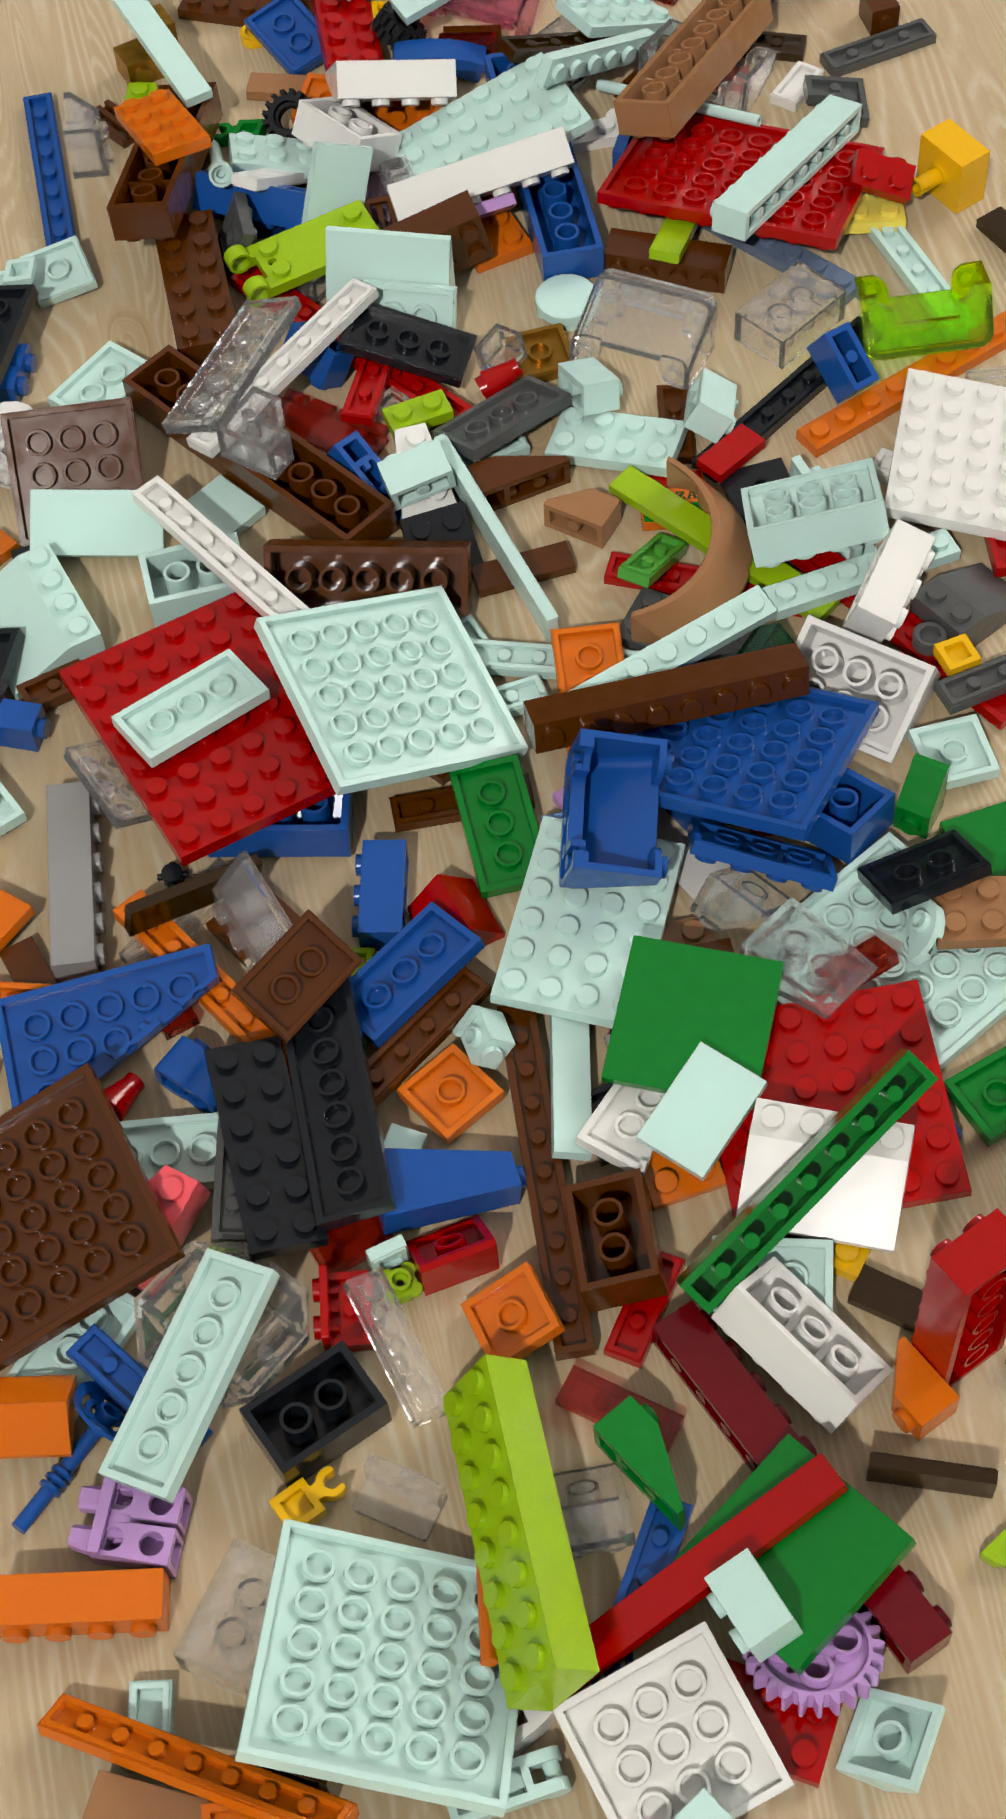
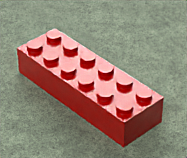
[911,1208,1006,1387]

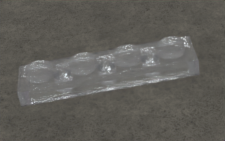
[343,1267,446,1428]

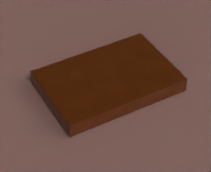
[230,909,364,1044]

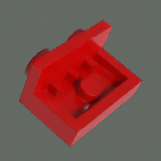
[848,148,916,205]
[312,1264,374,1352]

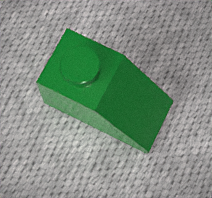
[893,753,950,839]

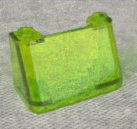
[854,260,994,360]

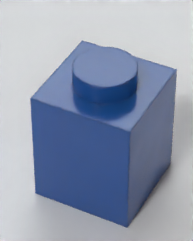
[0,698,50,752]

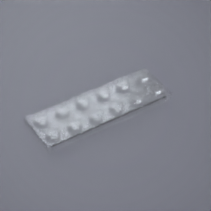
[162,296,302,434]

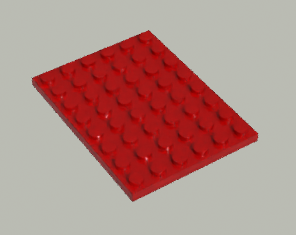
[597,113,885,250]
[59,592,336,867]

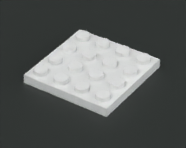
[553,1621,795,1819]

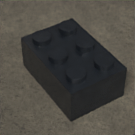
[239,1340,392,1487]

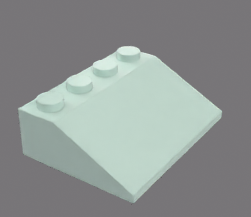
[325,226,455,303]
[741,458,890,568]
[0,543,106,700]

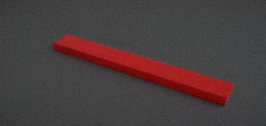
[569,1453,849,1698]

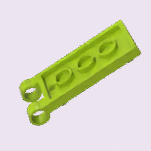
[223,199,380,305]

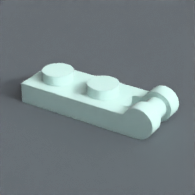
[447,1745,572,1819]

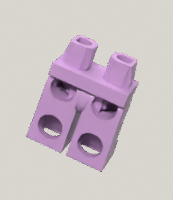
[68,1478,194,1579]

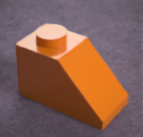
[891,1336,960,1441]

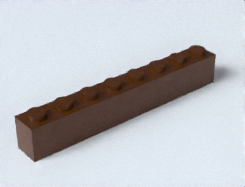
[523,642,809,754]

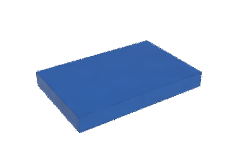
[244,0,324,75]

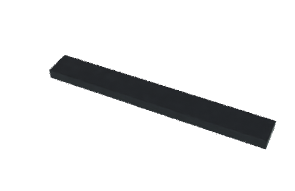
[692,316,882,484]

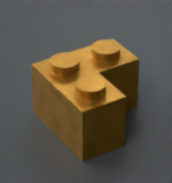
[113,3,179,84]

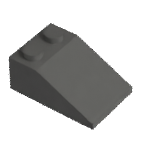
[910,562,1006,647]

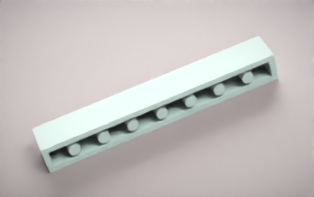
[710,94,862,242]

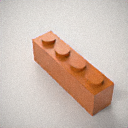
[0,1568,171,1644]

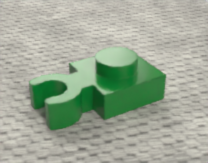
[214,119,267,147]

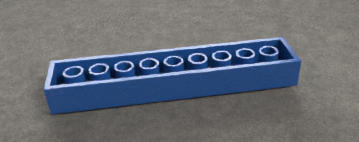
[484,52,604,282]

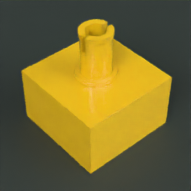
[911,118,990,214]

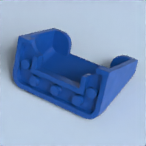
[559,728,672,889]

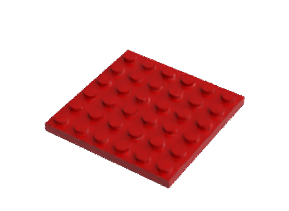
[720,979,972,1220]

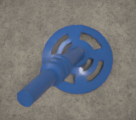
[12,1381,127,1534]

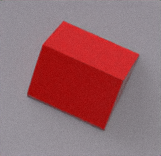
[407,874,505,946]
[405,1215,500,1296]

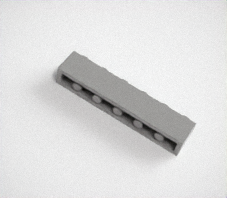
[46,780,107,983]

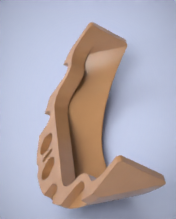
[630,456,752,644]

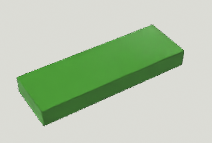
[617,532,689,588]

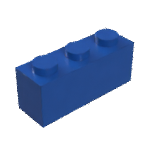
[352,839,409,951]

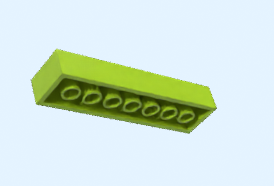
[443,1354,600,1712]

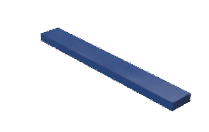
[23,92,76,246]

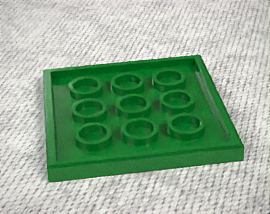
[601,935,785,1110]
[673,1434,917,1676]

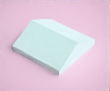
[835,1687,946,1794]

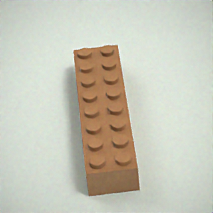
[613,0,773,140]

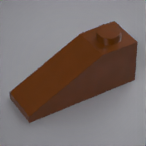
[466,456,571,511]

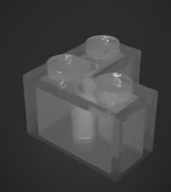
[216,386,294,480]

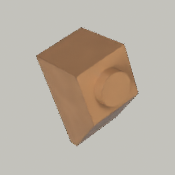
[543,488,621,549]

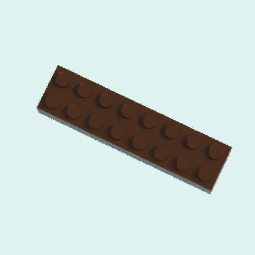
[107,82,223,242]

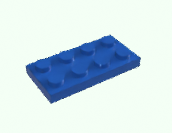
[687,817,838,892]
[352,901,485,1049]

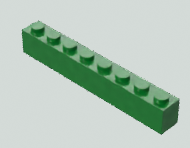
[675,1048,938,1314]

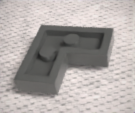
[803,75,869,128]

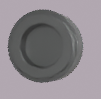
[912,621,948,656]

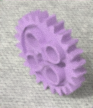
[742,1610,885,1718]

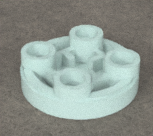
[535,274,598,331]

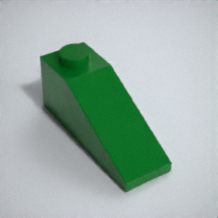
[593,1395,686,1531]

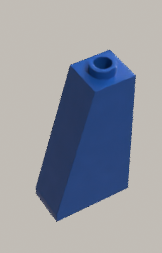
[378,1148,526,1236]

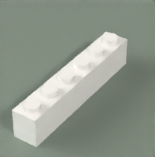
[387,126,574,222]

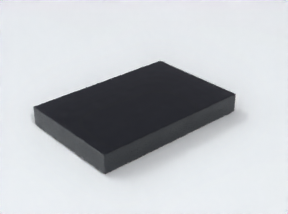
[857,829,992,915]

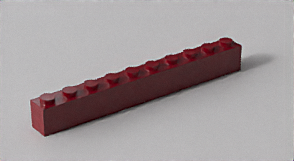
[652,1300,953,1674]

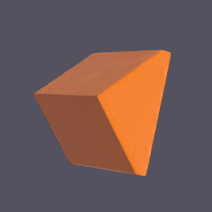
[0,1375,77,1459]

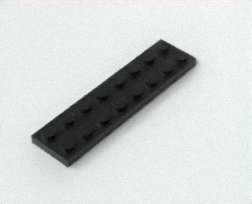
[285,975,397,1233]

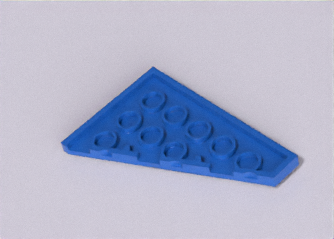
[0,943,220,1109]

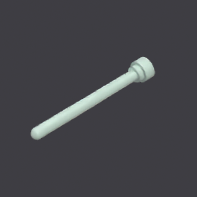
[208,140,233,188]

